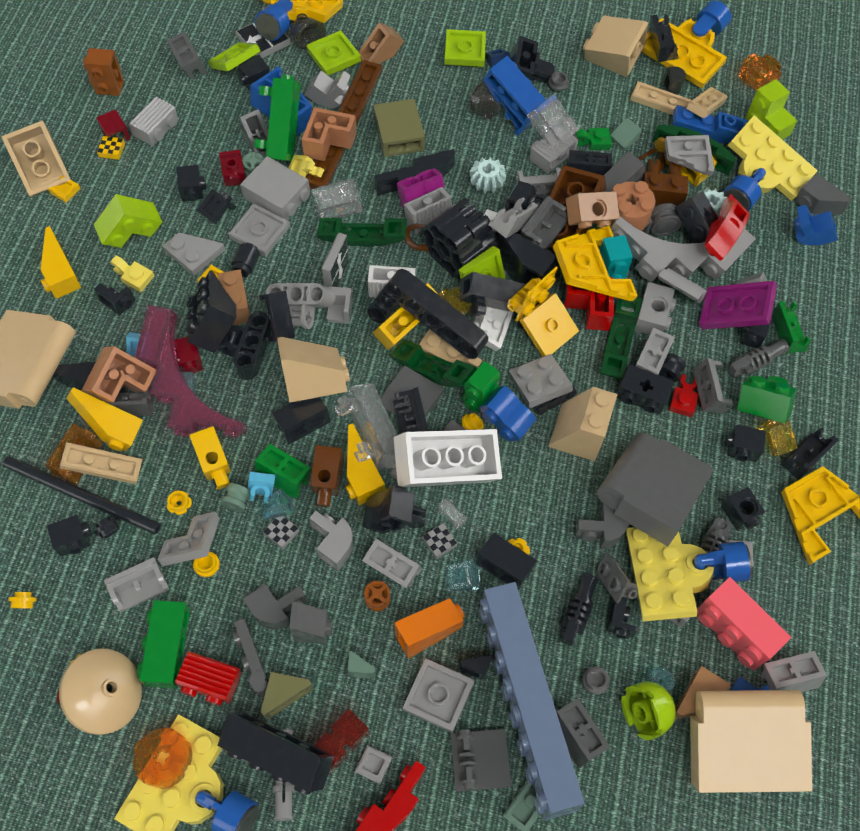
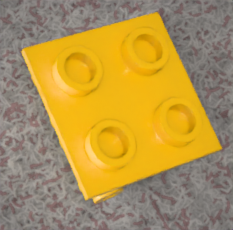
[507,267,558,321]

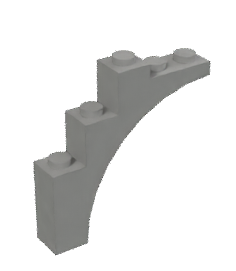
[611,216,756,283]

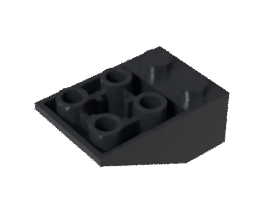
[494,231,557,284]
[186,271,237,353]

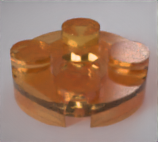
[739,54,782,91]
[133,728,193,789]

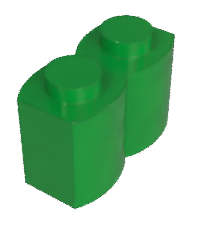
[463,361,500,413]

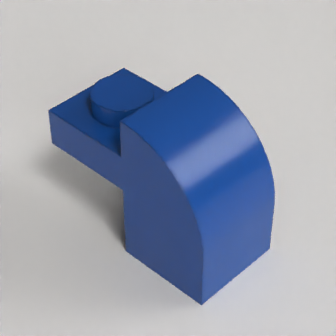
[794,205,838,245]

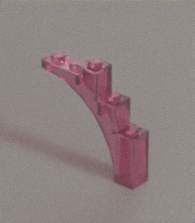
[134,305,248,438]

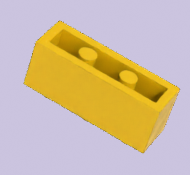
[373,283,437,350]

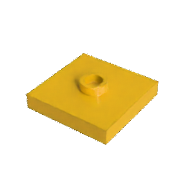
[519,293,579,357]

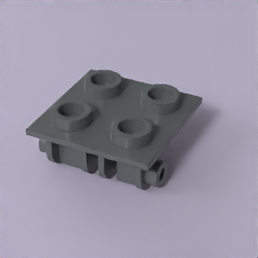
[450,729,512,792]

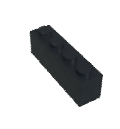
[217,712,334,795]

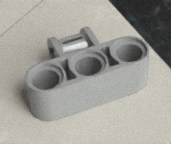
[265,283,335,329]

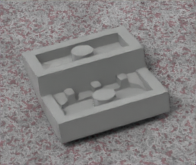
[658,268,707,303]

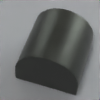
[664,66,686,95]

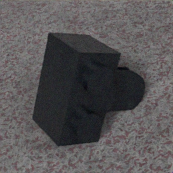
[510,36,555,83]
[362,485,426,534]

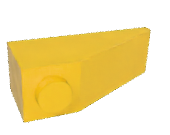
[40,226,81,299]
[66,387,143,451]
[345,423,385,506]

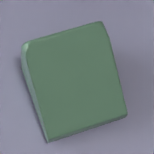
[610,118,641,150]
[348,651,376,679]

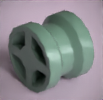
[242,152,264,177]
[220,483,250,512]

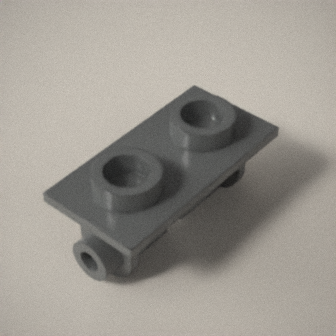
[596,552,638,603]

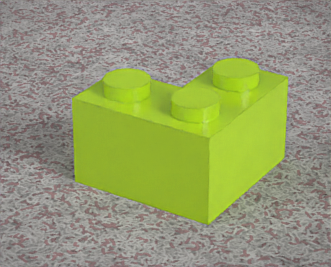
[745,79,797,140]
[94,194,162,248]

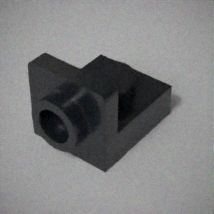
[197,189,236,224]
[94,283,135,316]
[607,597,638,639]

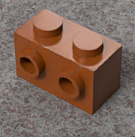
[83,48,124,96]

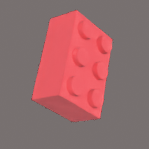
[697,577,792,671]

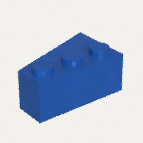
[483,56,549,137]
[250,66,312,135]

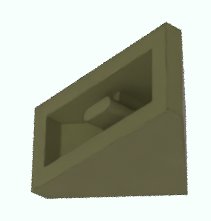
[261,672,314,720]

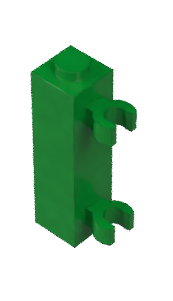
[254,74,301,161]

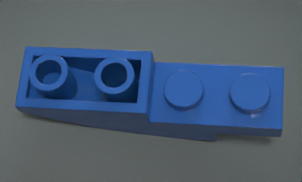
[672,105,749,143]

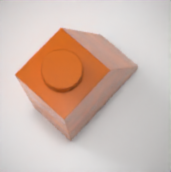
[394,598,465,659]

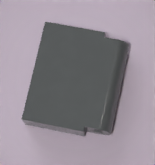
[597,433,714,547]

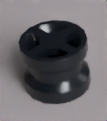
[658,353,686,383]

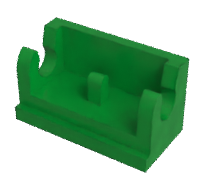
[772,301,811,354]
[255,444,311,499]

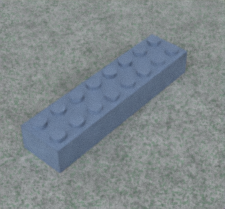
[478,582,585,821]

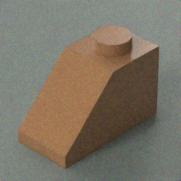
[359,22,404,64]
[675,666,731,720]

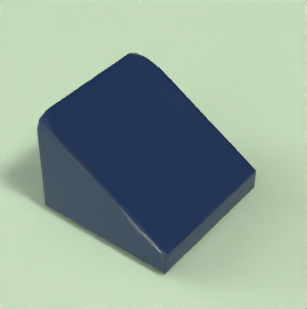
[485,48,510,68]

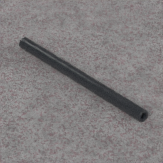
[3,456,161,535]

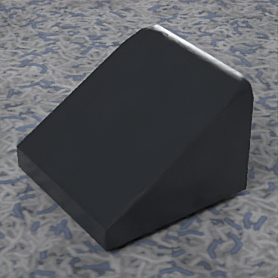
[459,656,493,680]

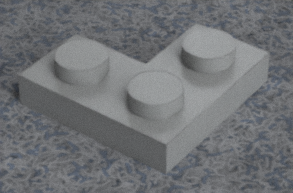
[157,511,220,566]

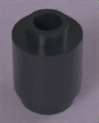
[231,243,260,277]

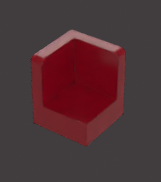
[96,109,131,141]

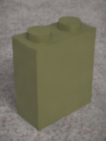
[374,99,425,157]

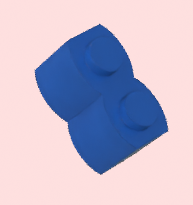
[480,385,537,442]

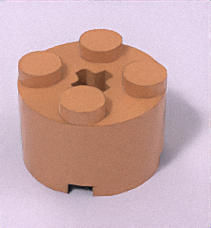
[611,181,655,231]

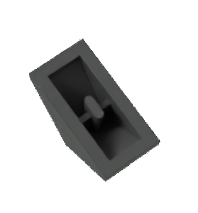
[239,109,268,156]

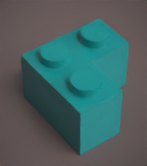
[600,235,633,279]

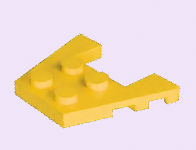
[553,226,638,301]
[781,466,860,565]

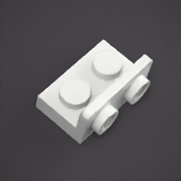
[473,307,513,351]

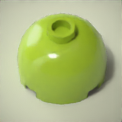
[621,681,676,740]

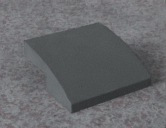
[377,366,445,418]

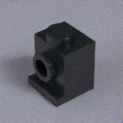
[741,315,773,348]

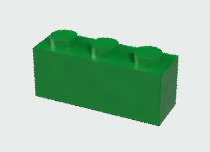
[137,600,191,689]

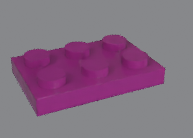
[699,281,777,330]

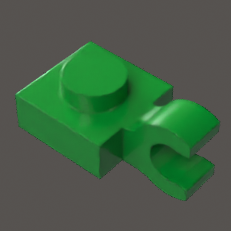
[576,128,612,150]

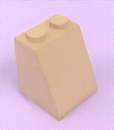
[583,16,648,78]
[277,337,350,402]
[548,387,617,461]

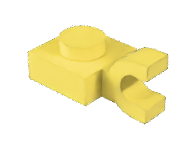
[289,155,324,178]
[110,255,154,292]

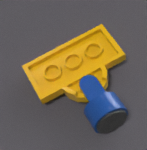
[255,0,343,41]
[642,0,731,89]

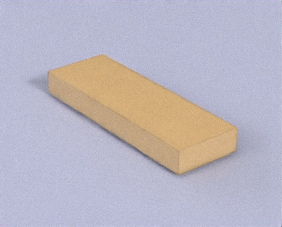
[630,81,692,115]
[686,87,728,119]
[60,442,142,485]

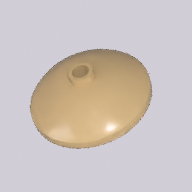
[59,649,142,735]

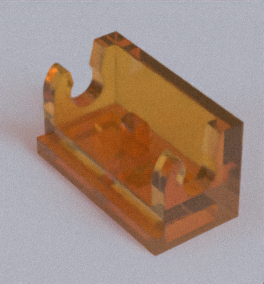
[45,424,103,485]

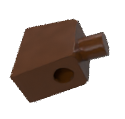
[310,445,345,508]

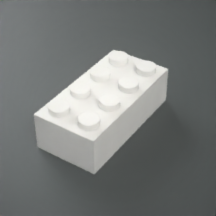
[393,429,502,487]

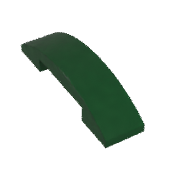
[652,125,736,176]
[317,217,407,247]
[599,297,643,380]
[390,339,476,387]

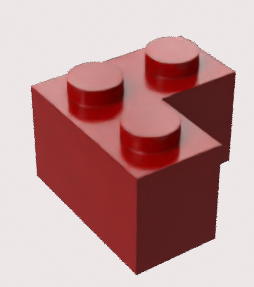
[563,277,614,331]

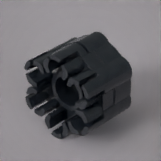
[421,198,498,277]

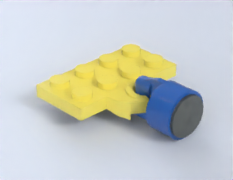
[723,116,818,211]
[626,527,752,622]
[114,714,259,831]

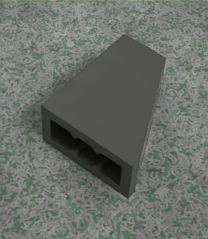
[604,151,646,192]

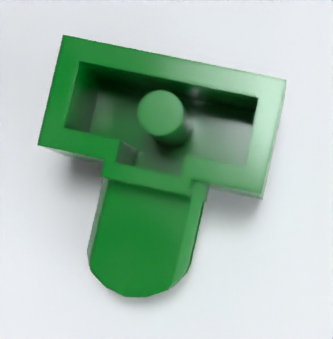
[737,376,797,423]

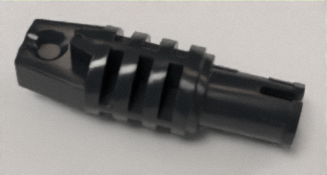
[560,573,598,646]

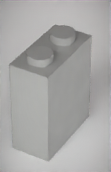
[240,156,310,220]

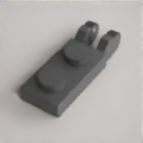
[232,618,268,697]

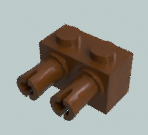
[642,159,688,207]

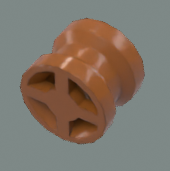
[364,581,391,612]

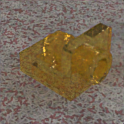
[438,286,471,315]
[756,419,798,456]

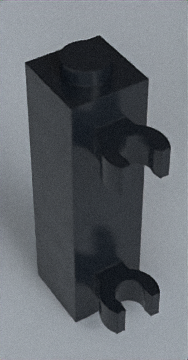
[460,272,540,328]

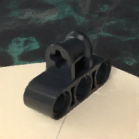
[217,311,272,380]

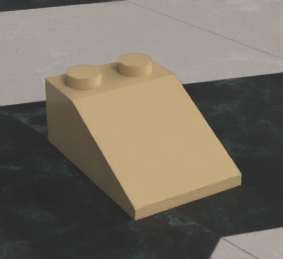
[1,120,71,197]

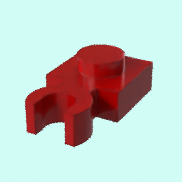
[669,374,699,418]

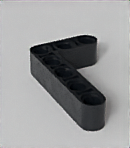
[367,269,489,359]

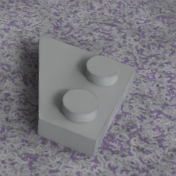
[664,135,714,176]
[162,233,225,276]

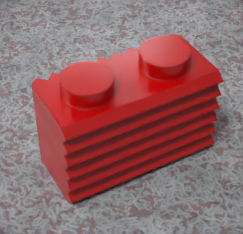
[175,651,242,706]

